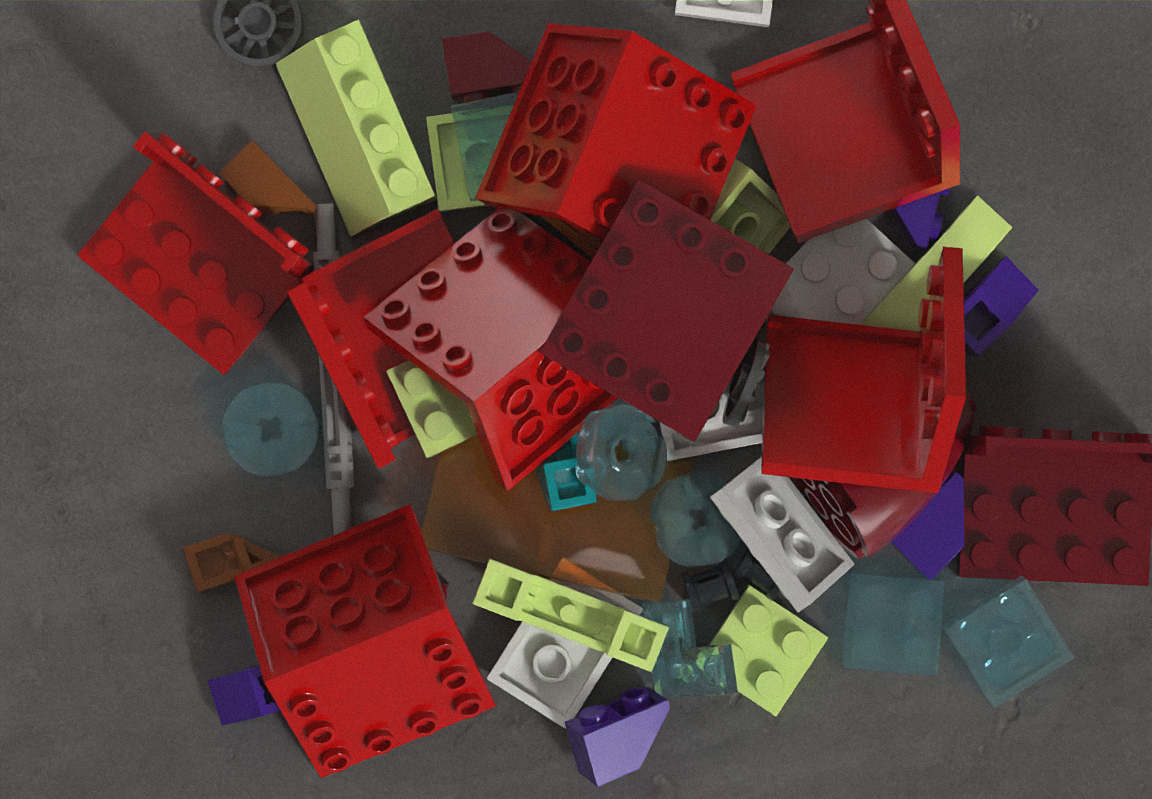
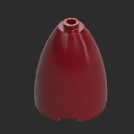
[790,391,976,560]

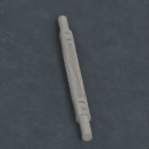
[313,204,355,535]

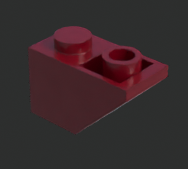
[442,31,532,106]

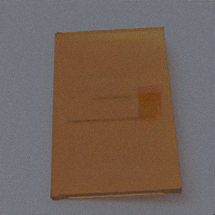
[422,435,693,604]

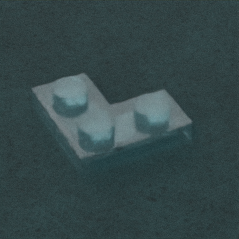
[643,599,738,698]

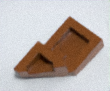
[219,140,317,215]
[181,532,281,593]

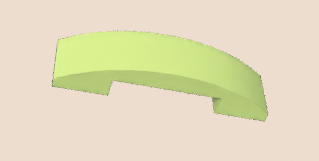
[859,195,1012,331]
[472,558,669,672]

